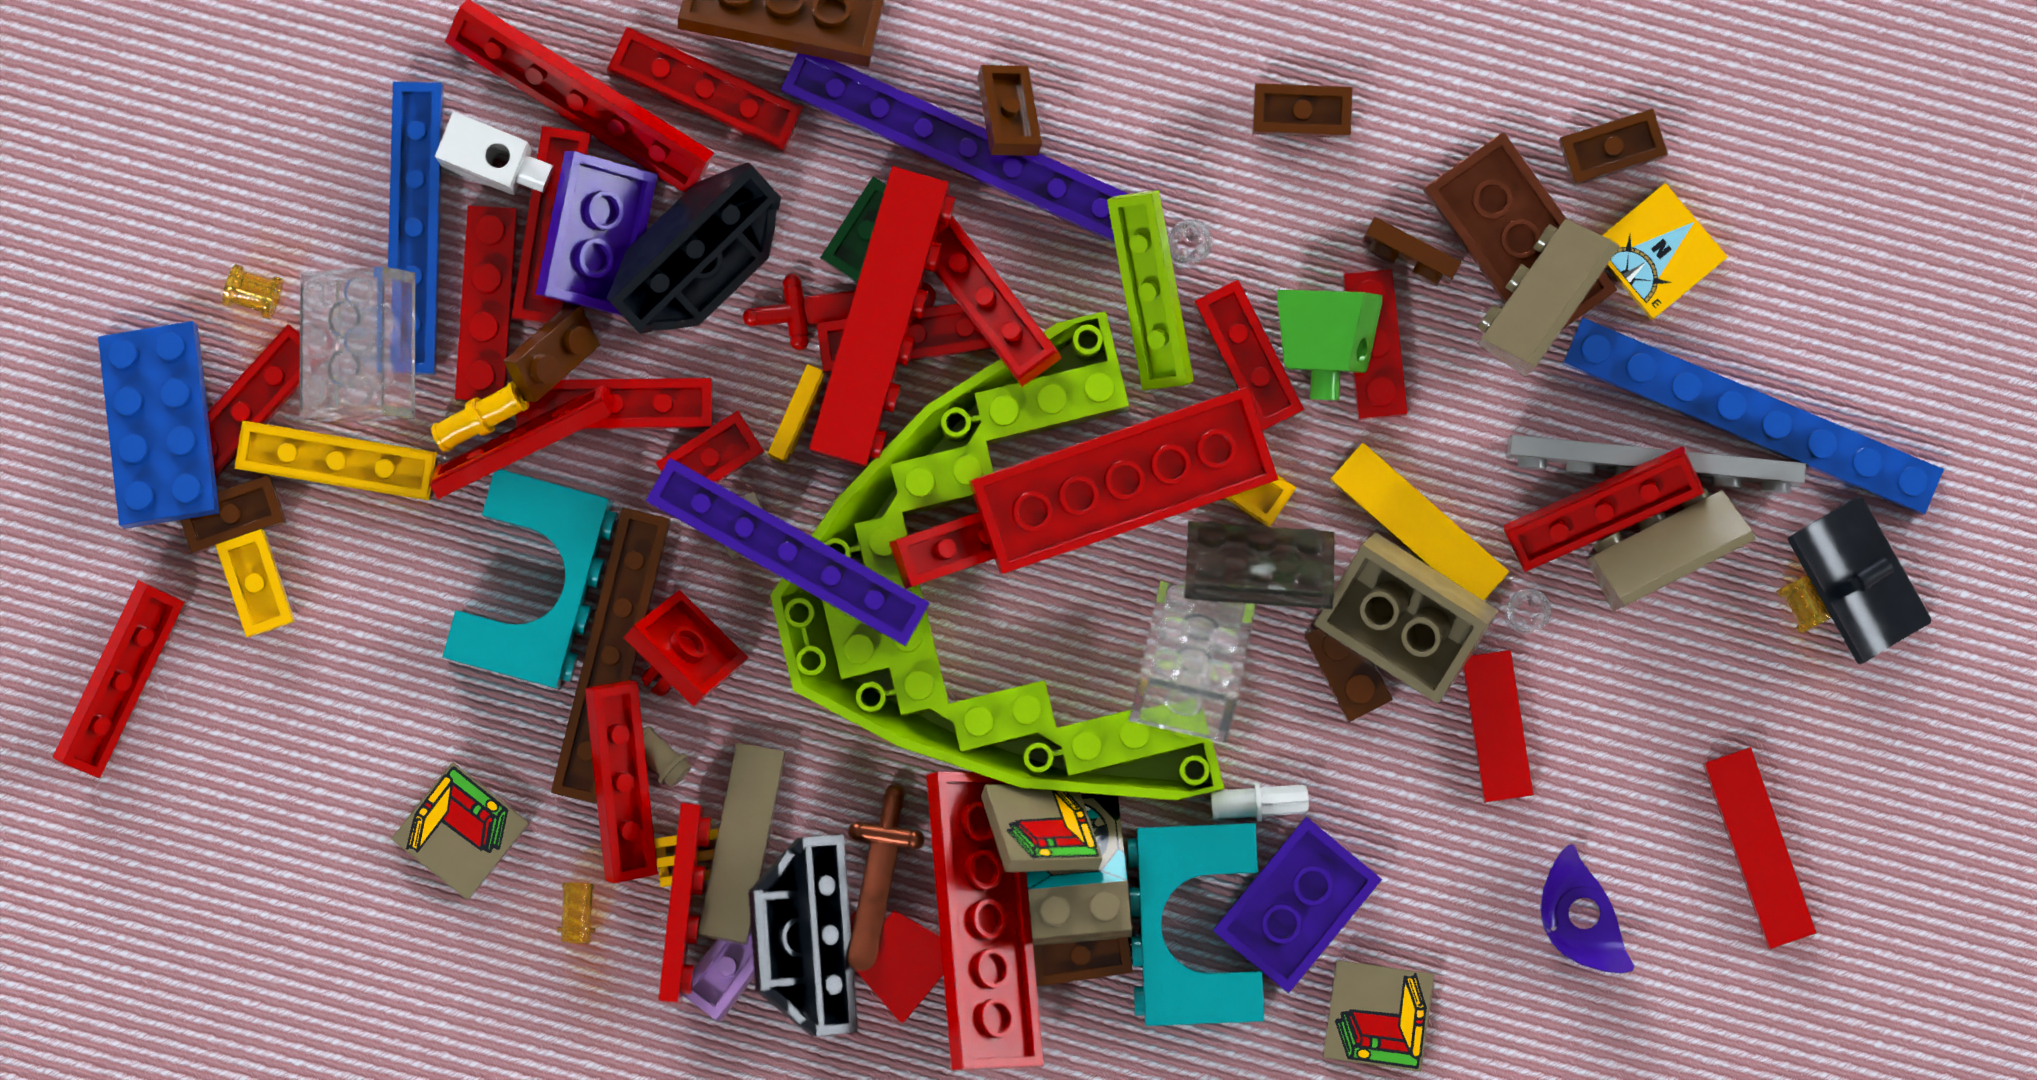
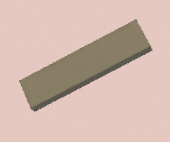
[698,743,786,945]

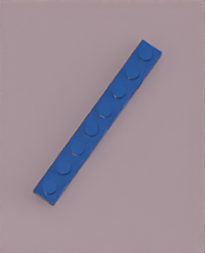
[1562,318,1944,515]

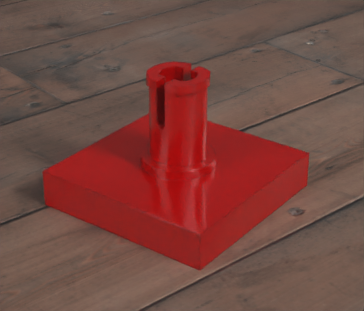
[623,589,749,707]

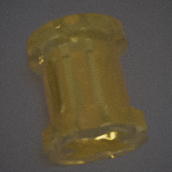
[222,264,283,320]
[1776,575,1831,634]

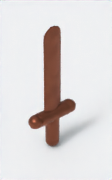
[847,784,925,971]

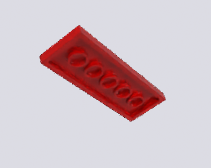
[968,387,1279,574]
[926,772,1044,1071]

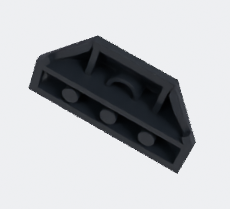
[606,162,781,334]
[748,835,858,1036]

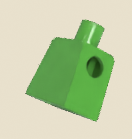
[1277,290,1383,401]

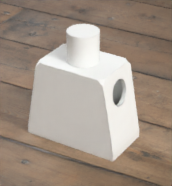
[435,111,554,195]

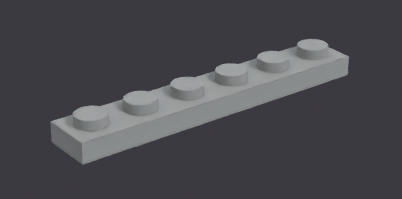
[1506,435,1806,494]

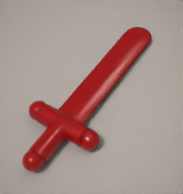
[742,273,936,350]

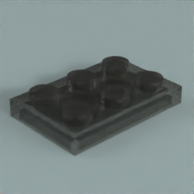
[1184,521,1334,609]

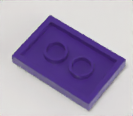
[535,151,658,317]
[1212,817,1382,994]

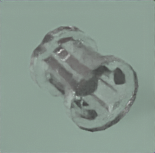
[1167,220,1212,270]
[1503,589,1551,635]

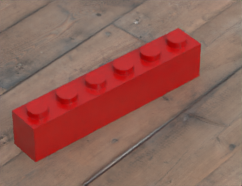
[809,166,956,468]

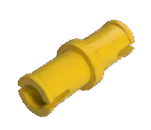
[431,382,529,452]

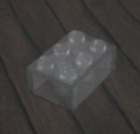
[299,266,415,423]
[1129,581,1256,743]

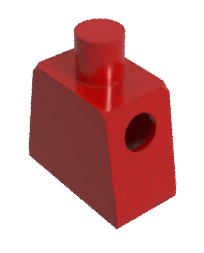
[850,909,943,1024]

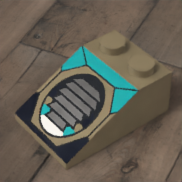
[1027,793,1132,946]

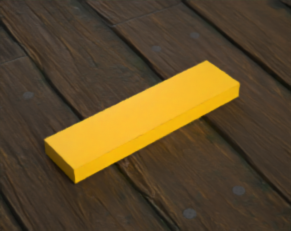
[234,420,437,501]
[1330,442,1509,601]

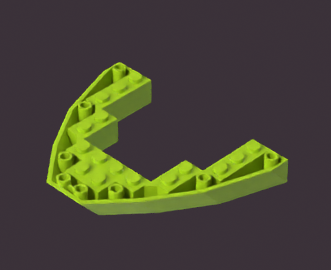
[770,311,1224,800]

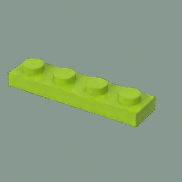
[1107,190,1194,390]

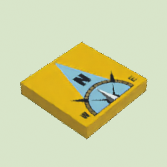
[1602,183,1728,321]

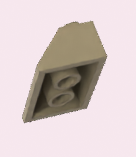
[1477,218,1620,377]
[1586,488,1756,612]
[1314,532,1499,704]

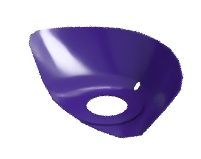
[1540,844,1635,973]

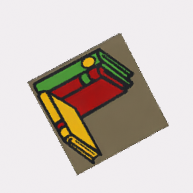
[391,762,530,900]
[981,784,1103,872]
[1323,960,1434,1072]

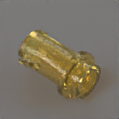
[556,882,596,944]

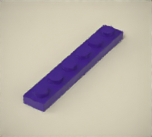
[646,458,930,647]

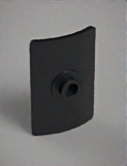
[1788,496,1931,665]

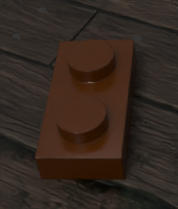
[977,65,1042,156]
[1253,83,1352,138]
[1559,108,1668,186]
[1363,217,1461,286]
[503,304,600,402]
[180,475,287,554]
[1303,628,1393,723]
[1032,937,1133,987]

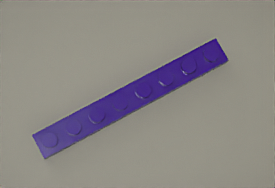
[781,53,1128,243]

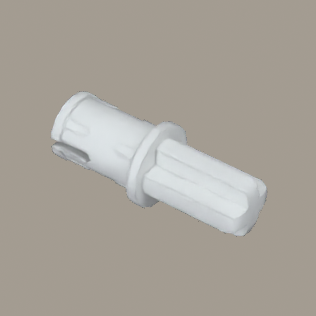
[1211,783,1309,822]

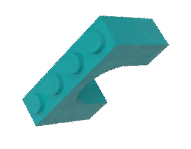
[442,469,618,690]
[1127,823,1264,1026]

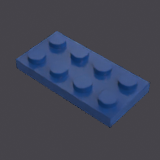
[98,321,220,529]

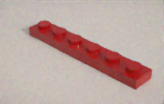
[444,0,714,193]

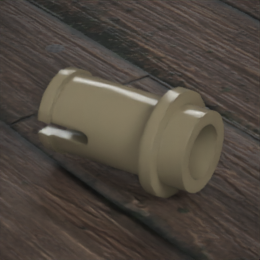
[643,726,692,788]

